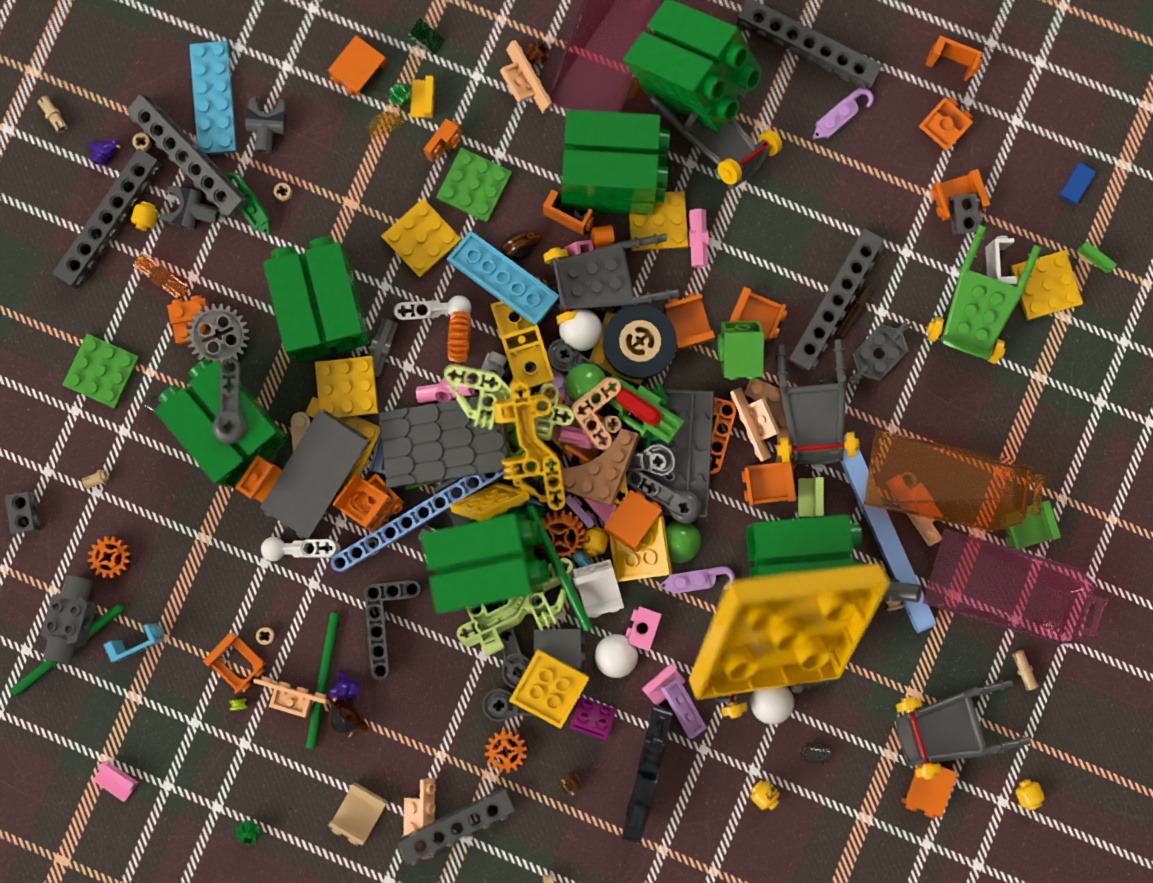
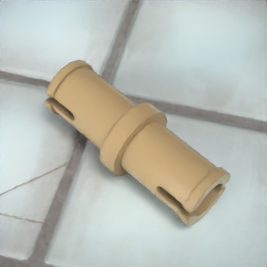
[37,96,68,133]
[1012,650,1038,691]

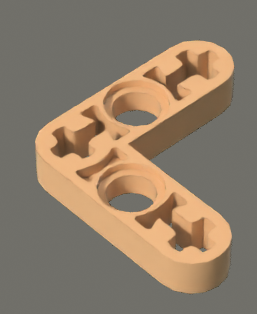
[571,377,621,450]

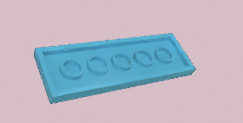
[189,41,237,155]
[447,230,560,326]

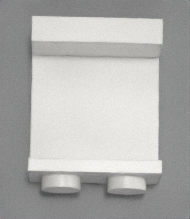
[986,236,1017,286]
[573,559,624,618]

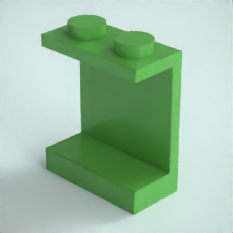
[1000,500,1061,551]

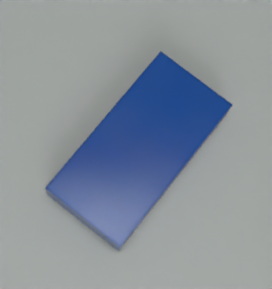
[1059,162,1096,205]

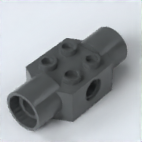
[41,575,97,665]

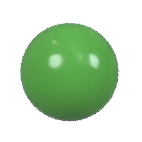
[564,363,606,407]
[665,520,701,563]

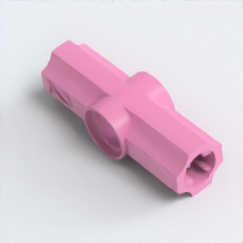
[689,209,709,268]
[416,378,475,403]
[556,425,615,450]

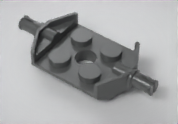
[848,320,911,386]

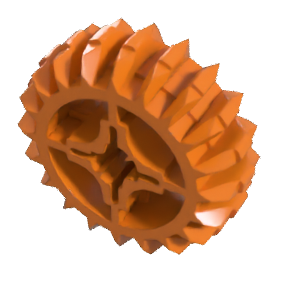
[448,311,471,363]
[536,509,585,559]

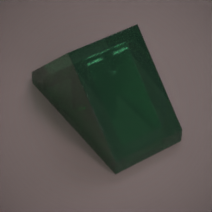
[408,17,445,55]

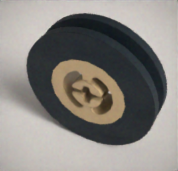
[603,305,677,379]

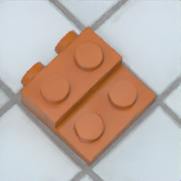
[919,97,973,151]
[424,119,462,163]
[167,295,215,345]
[352,473,405,529]

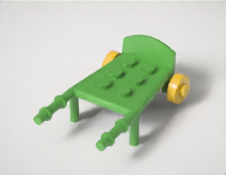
[926,225,1042,364]

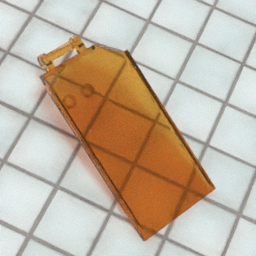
[864,430,1046,532]

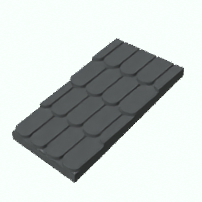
[632,389,714,517]
[379,396,511,488]

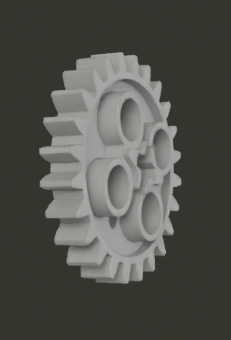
[185,304,249,364]

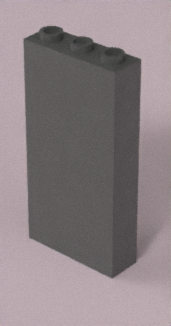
[260,409,372,539]

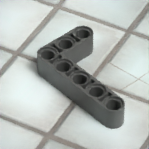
[364,580,422,680]

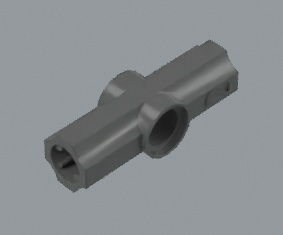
[369,318,399,378]
[881,578,922,603]

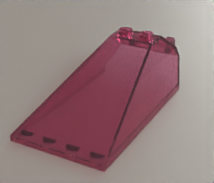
[549,0,663,113]
[923,529,1108,645]

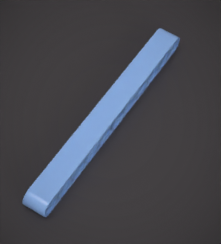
[840,434,936,633]
[331,471,506,572]

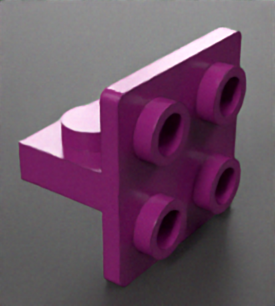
[569,697,616,740]

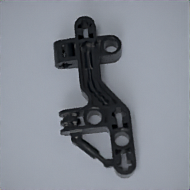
[621,704,673,844]

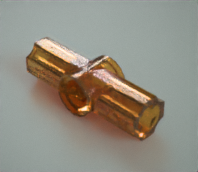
[133,253,189,299]

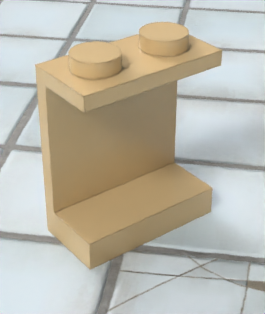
[328,782,388,846]

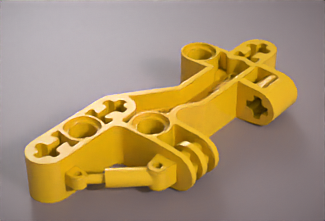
[493,378,565,510]

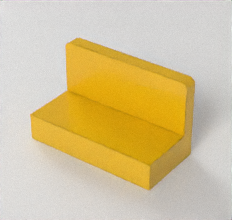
[410,76,435,118]

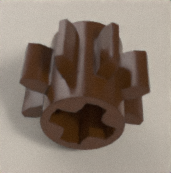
[525,41,548,66]
[559,772,582,797]

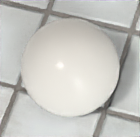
[559,308,602,351]
[595,634,638,678]
[750,686,794,724]

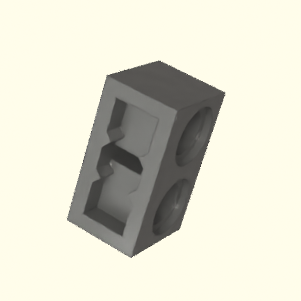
[949,193,982,235]
[5,492,41,535]

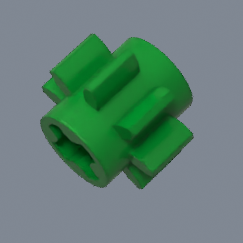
[389,83,412,106]
[236,820,261,845]

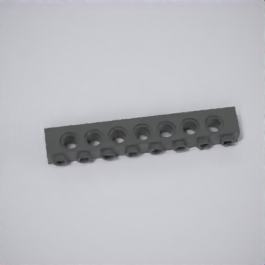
[736,0,882,90]
[126,94,250,217]
[52,148,162,289]
[787,228,884,372]

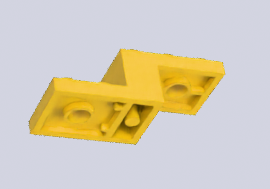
[490,301,555,392]

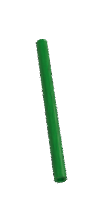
[525,504,593,631]
[10,603,124,696]
[306,612,340,749]

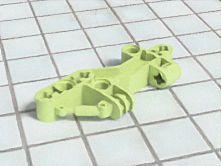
[444,364,574,441]
[457,558,574,656]

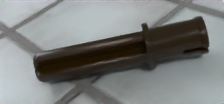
[835,286,874,339]

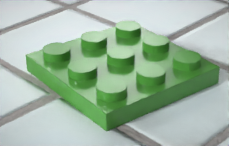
[436,148,512,223]
[62,334,140,409]

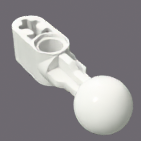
[393,295,471,320]
[261,537,341,561]

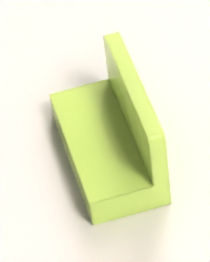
[798,477,824,517]

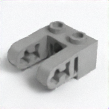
[474,351,511,392]

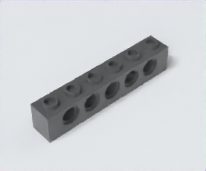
[395,788,515,865]

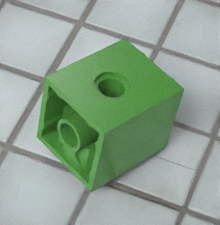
[718,321,764,380]

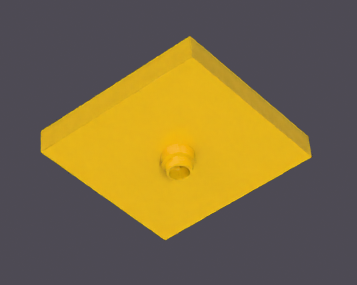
[689,564,889,699]

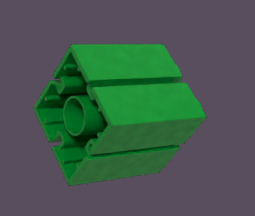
[623,0,762,132]
[562,110,670,215]
[263,237,371,363]
[154,359,290,489]
[421,514,550,614]
[745,515,863,579]

